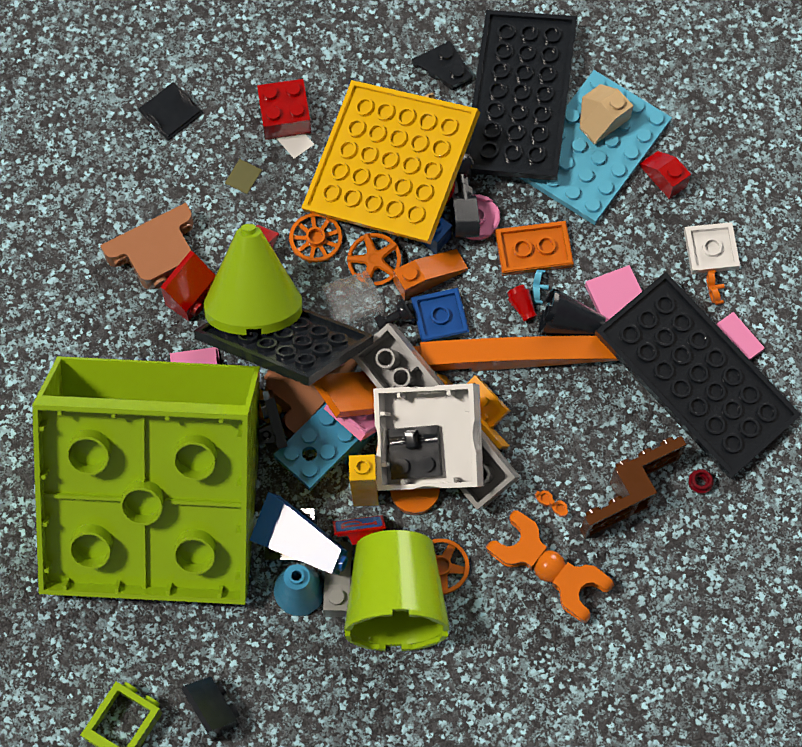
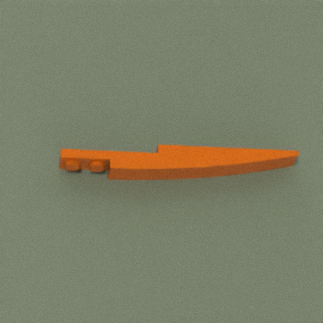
[413,336,619,372]

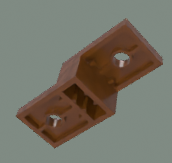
[580,436,687,539]

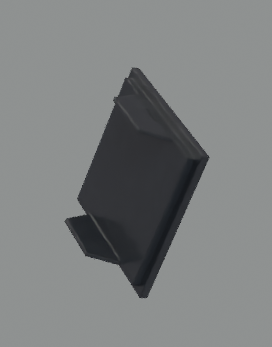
[138,82,203,141]

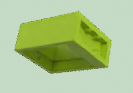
[80,681,162,747]

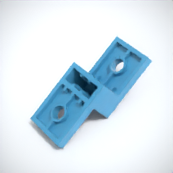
[274,403,377,491]

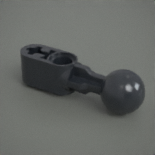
[450,153,480,238]

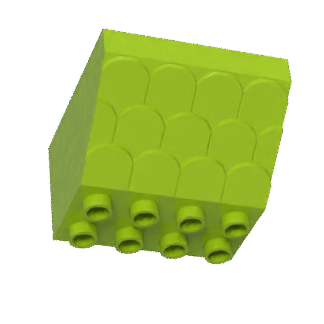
[32,356,260,605]

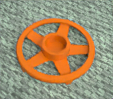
[347,233,401,286]
[432,538,470,595]

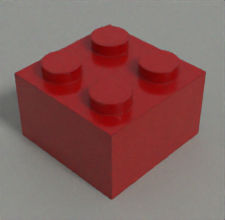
[257,79,311,140]

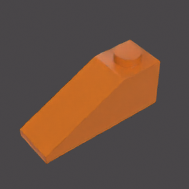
[393,249,468,301]

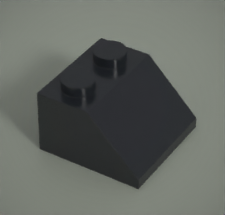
[181,676,240,742]

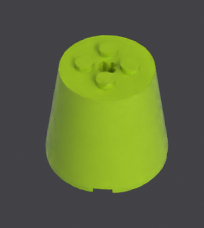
[344,530,450,651]

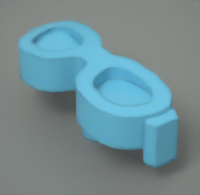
[532,270,549,305]

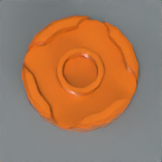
[390,488,440,515]

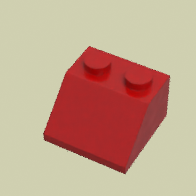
[160,251,216,321]

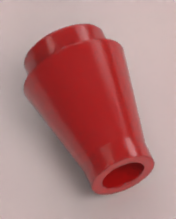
[507,284,537,322]

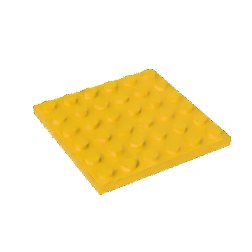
[302,80,480,244]

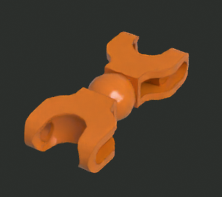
[486,510,614,623]

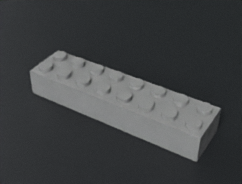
[353,323,520,510]

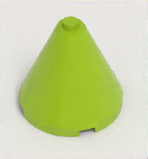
[204,224,302,335]

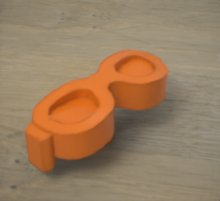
[706,270,724,305]
[535,490,568,517]

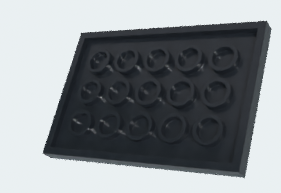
[194,308,374,386]

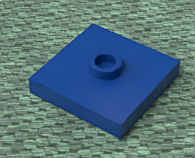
[411,288,469,342]

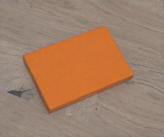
[495,221,574,276]
[313,371,377,418]

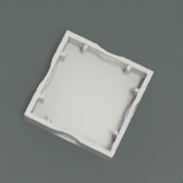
[373,383,484,491]

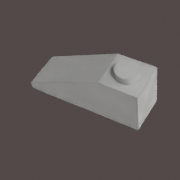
[323,542,352,618]

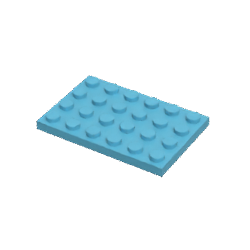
[520,70,672,225]

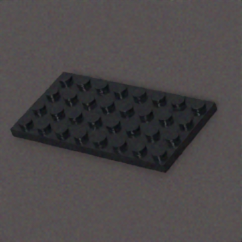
[465,10,578,181]
[594,272,801,479]

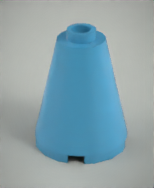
[274,564,324,616]

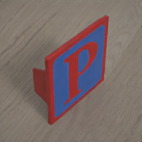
[333,515,386,545]

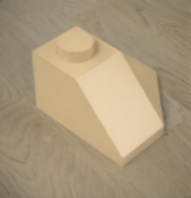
[579,84,633,145]

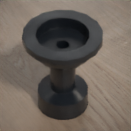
[374,297,415,330]

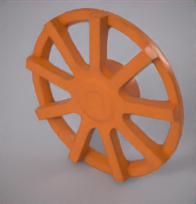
[289,213,343,263]

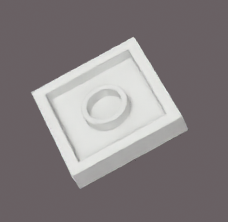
[684,222,740,274]

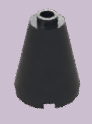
[538,288,606,336]

